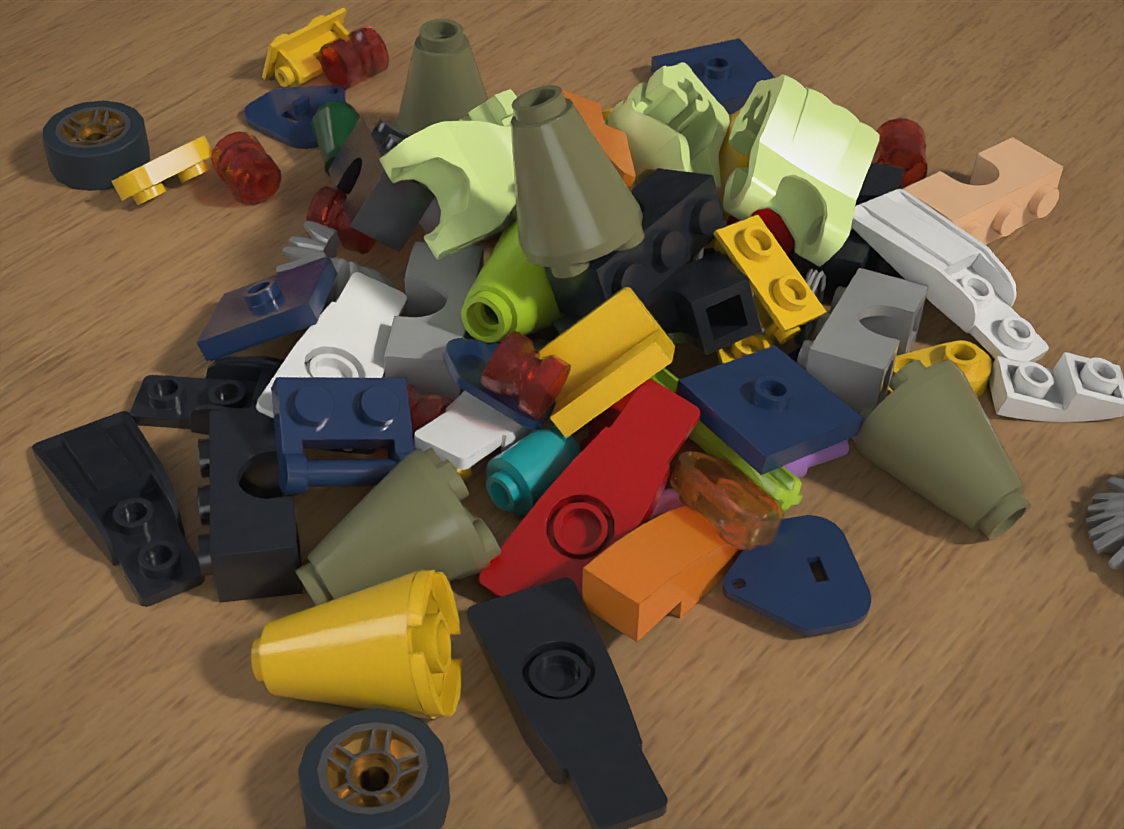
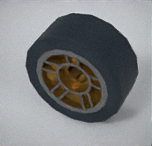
[42,100,150,191]
[298,708,450,829]

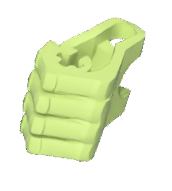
[604,63,730,191]
[723,74,880,267]
[379,89,517,260]

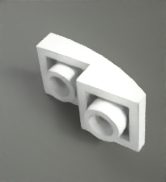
[989,352,1124,422]

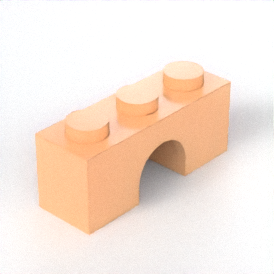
[902,137,1063,245]

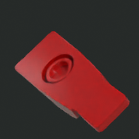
[479,379,700,612]

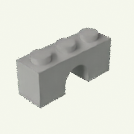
[384,241,484,407]
[796,268,928,414]

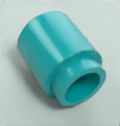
[486,427,581,516]

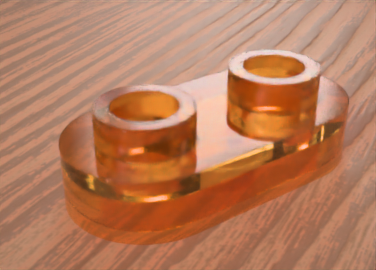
[670,451,784,550]

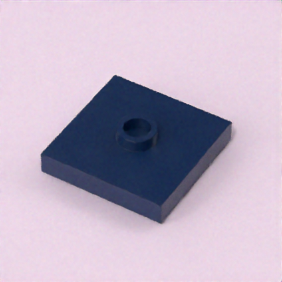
[651,38,775,115]
[197,256,338,361]
[675,345,863,475]

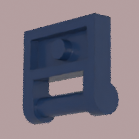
[271,377,415,495]

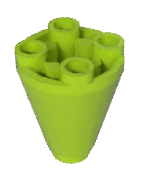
[461,220,568,343]

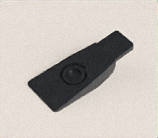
[130,356,376,455]
[32,411,205,607]
[467,577,668,829]

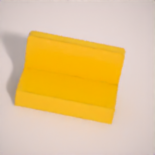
[527,287,675,438]

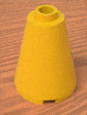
[251,569,463,720]

